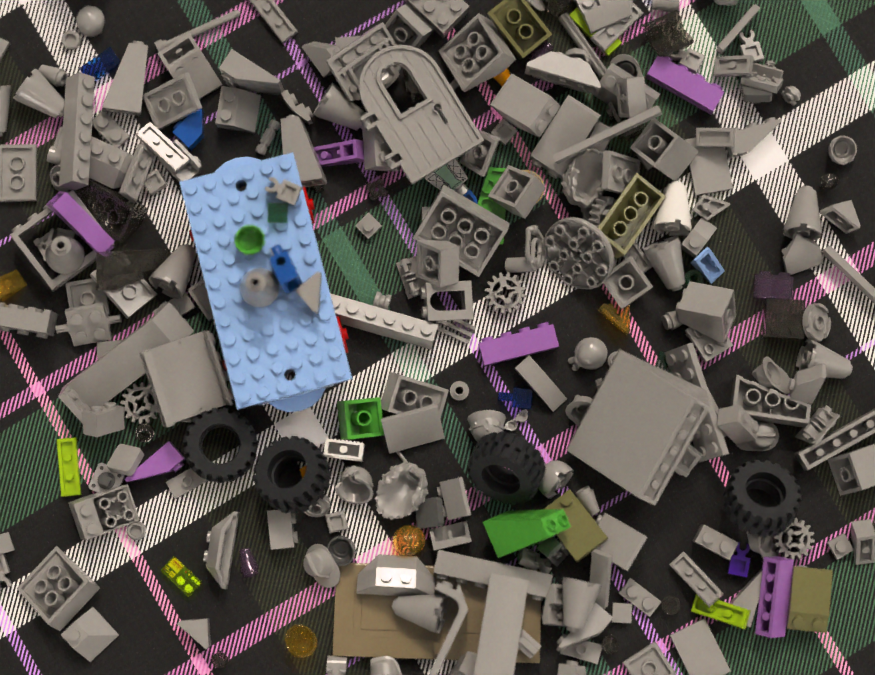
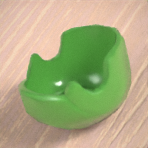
[234,225,265,255]

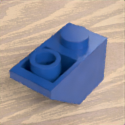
[173,109,204,151]

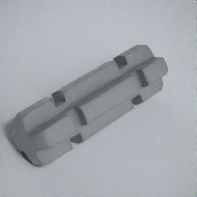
[255,119,280,156]

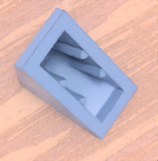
[691,247,725,284]

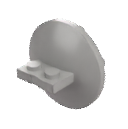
[544,217,614,289]

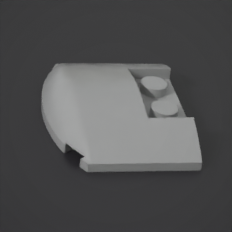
[575,0,633,33]
[325,22,401,101]

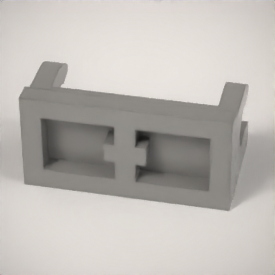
[616,76,647,118]
[429,521,472,550]

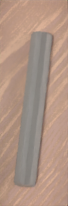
[559,13,607,78]

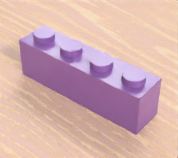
[645,54,724,115]
[478,322,559,367]
[755,556,794,638]

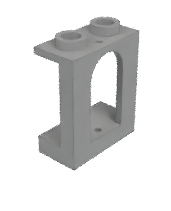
[420,281,474,322]

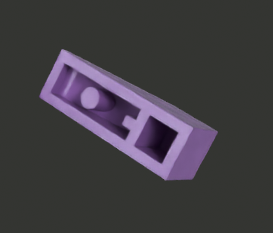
[314,139,364,167]
[125,441,186,482]

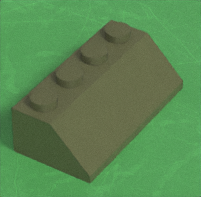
[597,173,666,259]

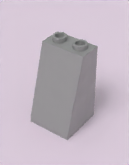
[529,95,601,179]

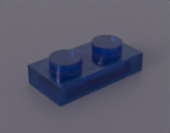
[79,47,121,82]

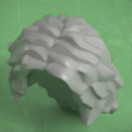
[561,148,606,208]
[375,462,428,520]

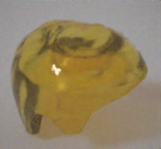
[392,525,425,556]
[285,624,317,658]

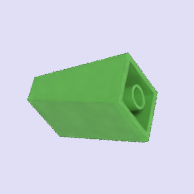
[483,509,571,558]

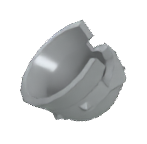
[467,410,506,442]
[335,466,374,504]

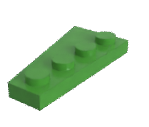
[477,167,506,245]

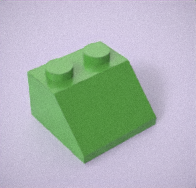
[337,397,384,440]

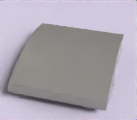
[543,584,567,627]

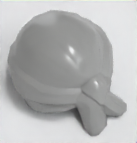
[568,337,607,371]

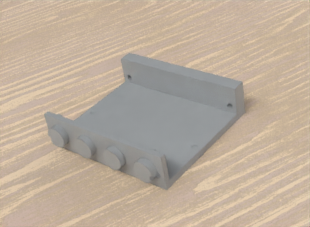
[139,330,233,427]

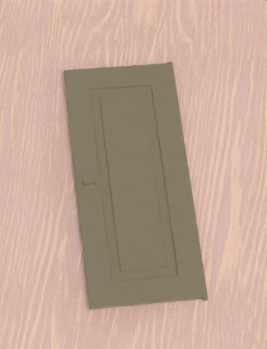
[332,563,543,663]

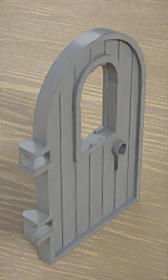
[359,45,484,185]

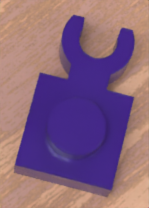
[727,542,751,577]

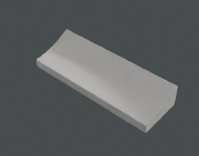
[473,573,529,675]

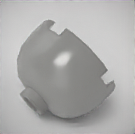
[538,460,574,499]

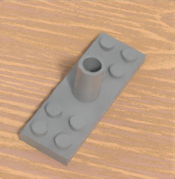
[664,342,729,462]

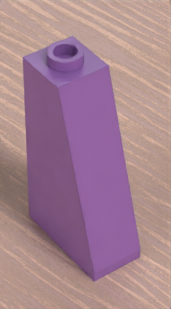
[46,191,115,255]

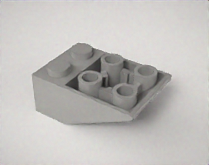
[158,33,222,100]
[69,484,140,541]

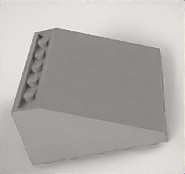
[567,349,710,505]

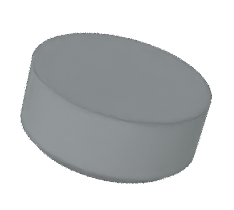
[61,30,81,50]

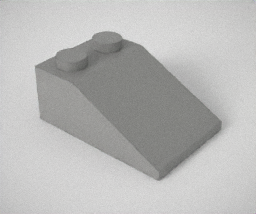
[381,372,449,418]

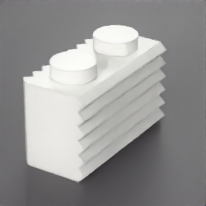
[323,437,365,462]

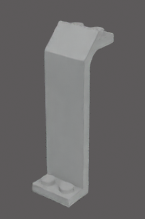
[58,301,194,424]
[428,580,468,675]

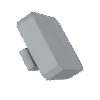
[107,444,144,476]

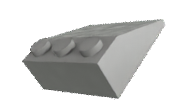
[439,13,516,92]
[219,49,284,95]
[17,546,100,631]

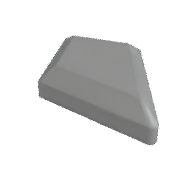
[692,194,730,221]

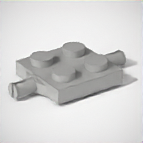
[55,303,122,346]

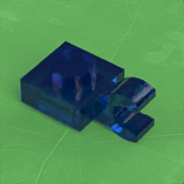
[498,388,533,409]

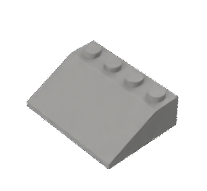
[413,185,510,277]

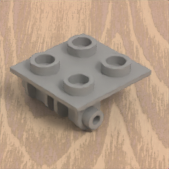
[396,256,428,299]
[685,327,733,363]
[795,405,840,445]

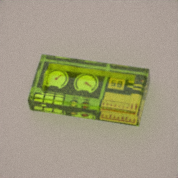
[161,556,202,597]

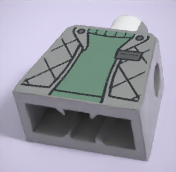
[424,159,468,196]

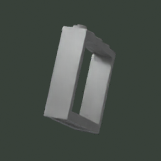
[10,190,115,292]

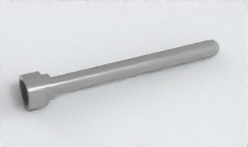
[154,10,240,52]

